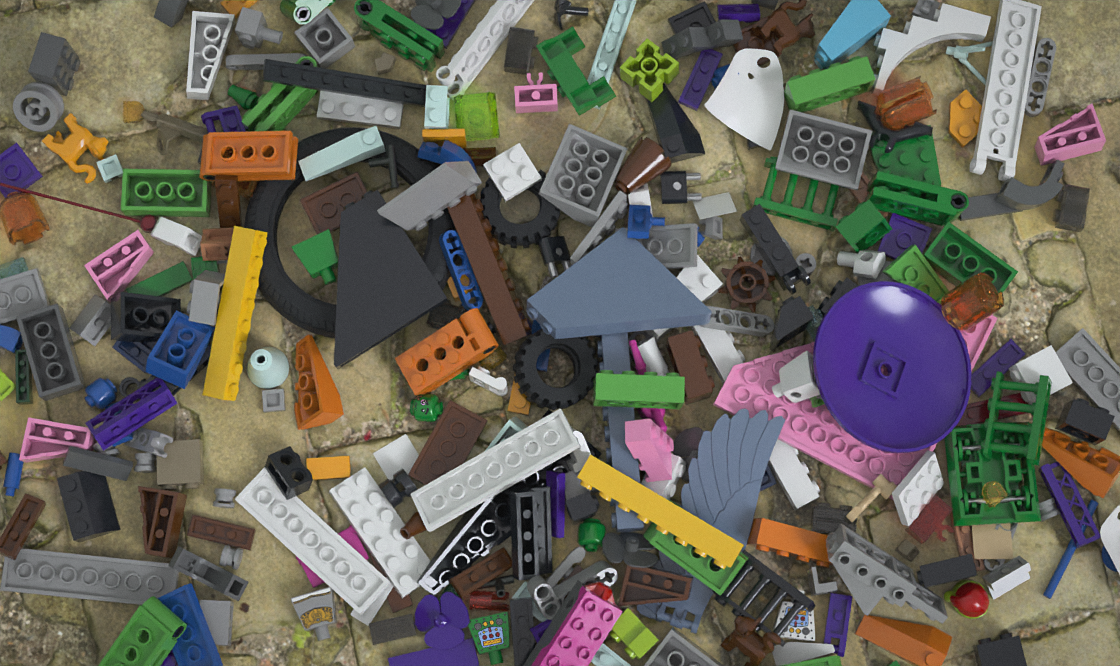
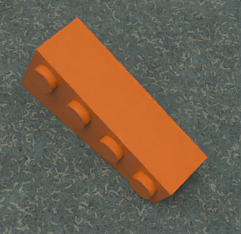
[747,518,833,568]

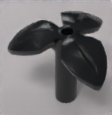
[554,0,589,30]

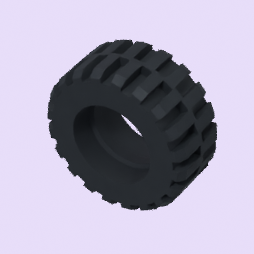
[480,170,560,249]
[513,329,598,410]

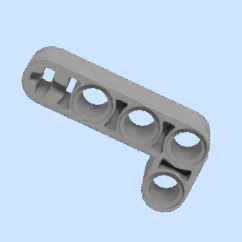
[527,561,618,620]

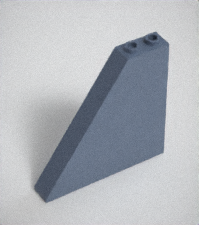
[526,227,712,339]

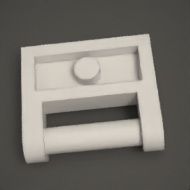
[469,366,508,396]

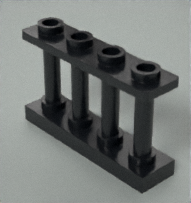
[712,550,815,647]

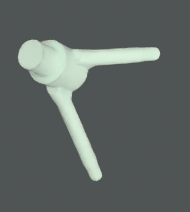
[946,41,993,86]

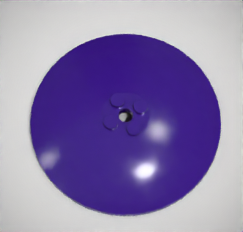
[813,281,972,453]

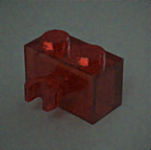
[905,495,954,544]

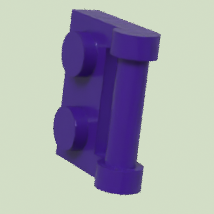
[201,105,246,134]

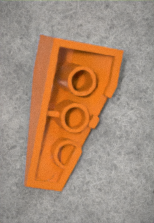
[294,334,344,430]
[855,615,952,666]

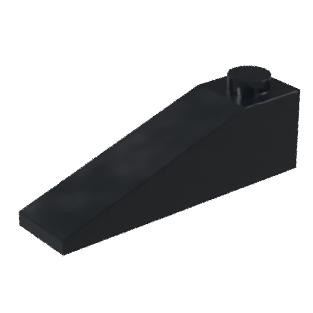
[646,83,705,163]

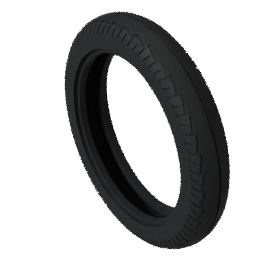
[244,127,458,338]

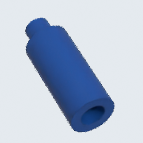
[3,453,24,497]

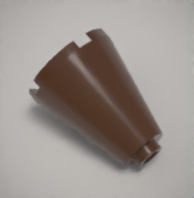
[614,137,671,194]

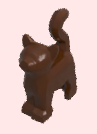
[751,0,816,58]
[720,616,781,666]

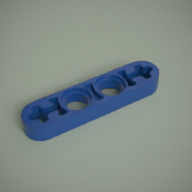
[439,230,483,310]

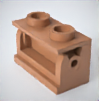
[200,228,234,261]

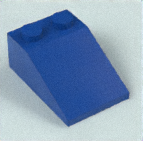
[146,310,215,389]

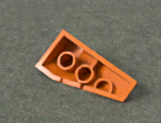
[1042,427,1120,498]

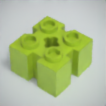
[620,38,679,102]
[609,608,659,660]

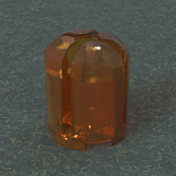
[876,76,937,130]
[941,272,1004,331]

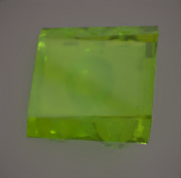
[454,92,500,141]

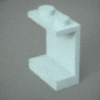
[424,85,450,129]

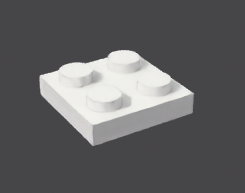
[483,143,542,202]

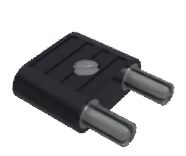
[660,171,702,204]
[537,236,571,278]

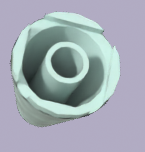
[246,347,289,389]

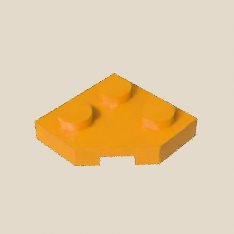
[948,89,982,148]

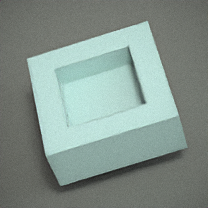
[96,154,123,183]

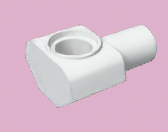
[837,250,886,279]

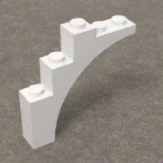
[872,3,991,96]

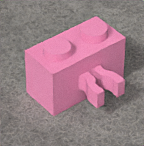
[514,73,558,113]

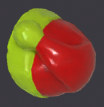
[944,579,990,619]

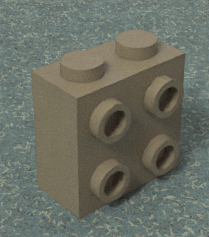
[156,439,204,490]

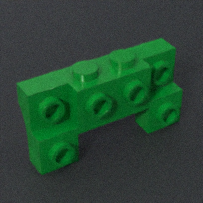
[536,26,616,116]

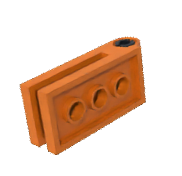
[199,131,298,181]
[395,308,499,396]

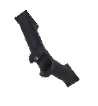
[857,101,933,154]

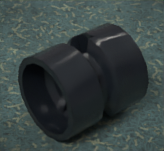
[378,468,418,508]

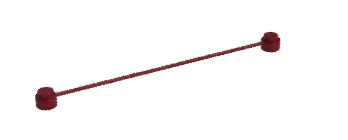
[0,183,157,233]

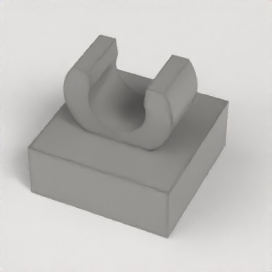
[911,0,940,21]
[699,216,723,240]

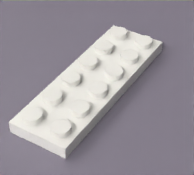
[329,467,430,598]

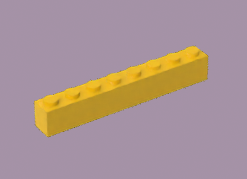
[202,226,268,401]
[577,454,744,570]

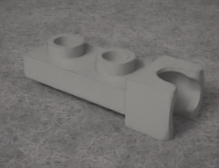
[124,427,173,458]

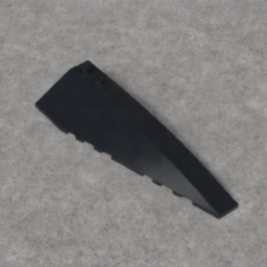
[417,409,602,595]

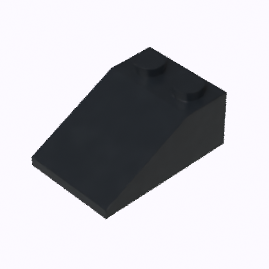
[111,292,181,342]

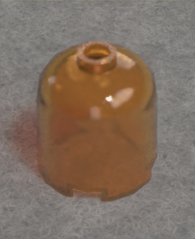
[0,191,50,245]

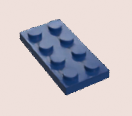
[157,583,223,666]

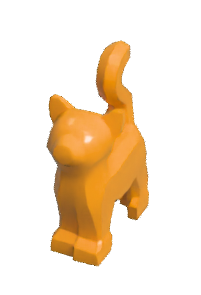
[42,113,108,184]

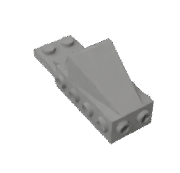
[826,524,948,624]

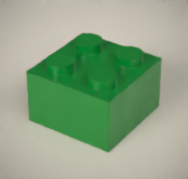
[836,200,892,253]

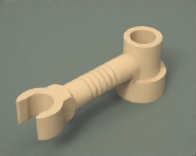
[846,474,897,522]

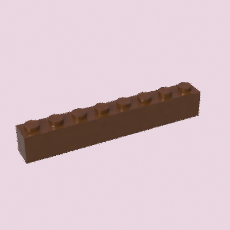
[447,193,532,345]

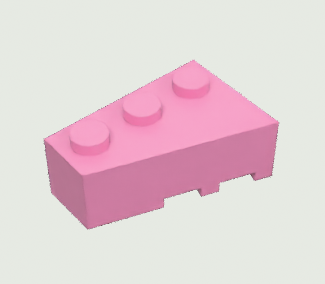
[1034,104,1106,166]
[84,230,154,303]
[19,417,96,463]
[625,419,674,482]

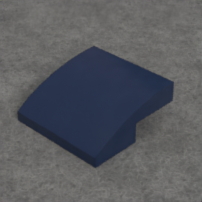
[112,341,157,373]

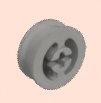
[13,82,64,132]

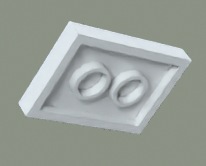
[892,450,944,526]

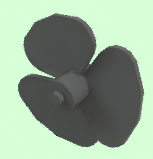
[411,0,462,30]
[672,427,704,482]
[602,532,658,568]

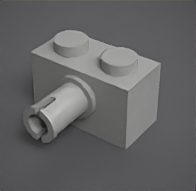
[235,7,283,49]

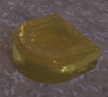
[123,101,145,123]
[982,481,1008,508]

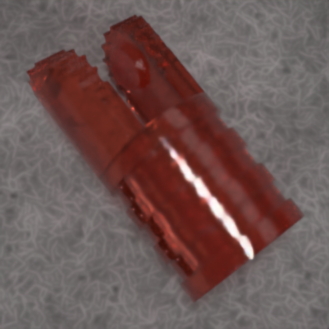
[469,590,509,611]

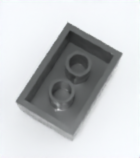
[28,32,80,96]

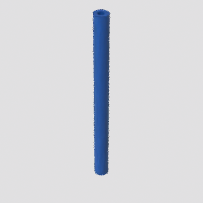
[1043,500,1099,599]

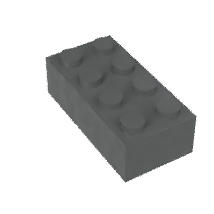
[16,303,86,401]

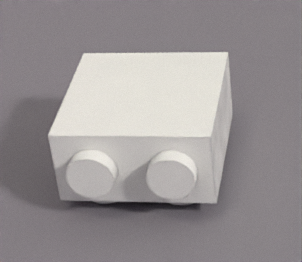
[1009,345,1073,404]

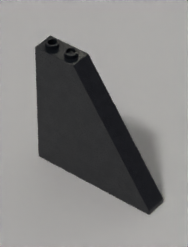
[334,190,447,370]

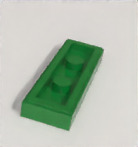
[126,261,193,297]

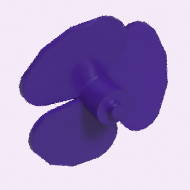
[415,592,470,650]

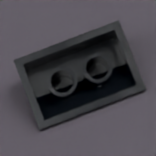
[769,296,814,351]
[57,471,121,543]

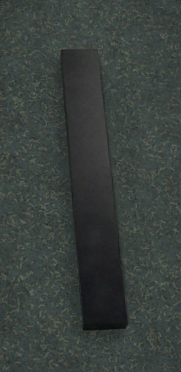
[262,59,426,107]

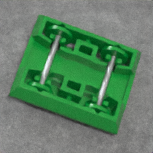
[944,422,1041,527]

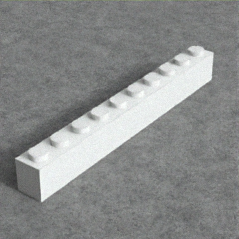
[690,316,820,511]

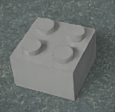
[294,8,355,69]
[187,270,225,326]

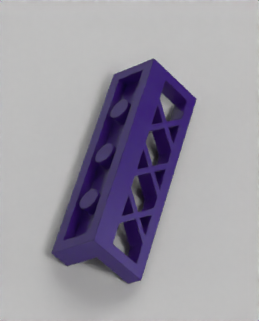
[85,377,177,451]
[1038,462,1101,548]

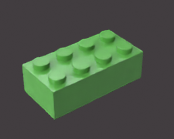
[784,56,876,113]
[121,169,212,217]
[593,370,685,409]

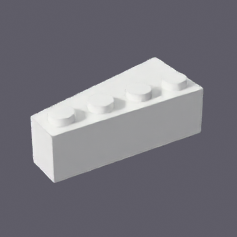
[186,11,235,100]
[645,255,723,342]

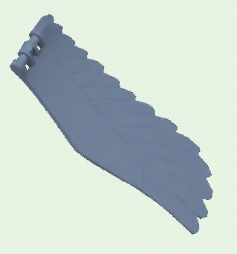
[637,408,785,634]

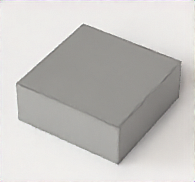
[262,389,286,413]

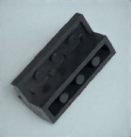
[510,486,553,580]

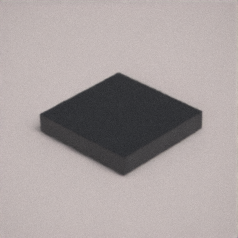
[668,1,716,57]

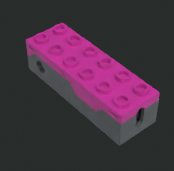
[523,580,623,666]

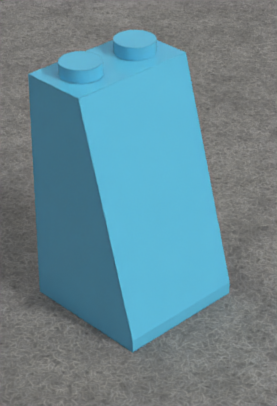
[814,0,891,70]

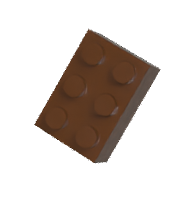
[666,330,715,405]

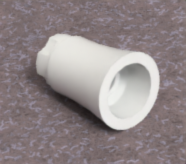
[629,335,670,376]

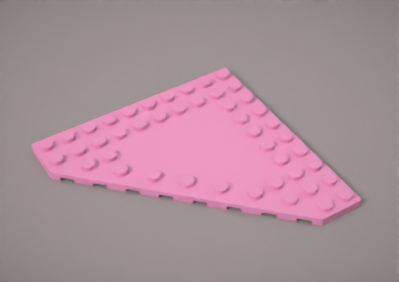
[713,298,997,500]

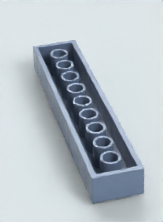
[596,332,644,533]

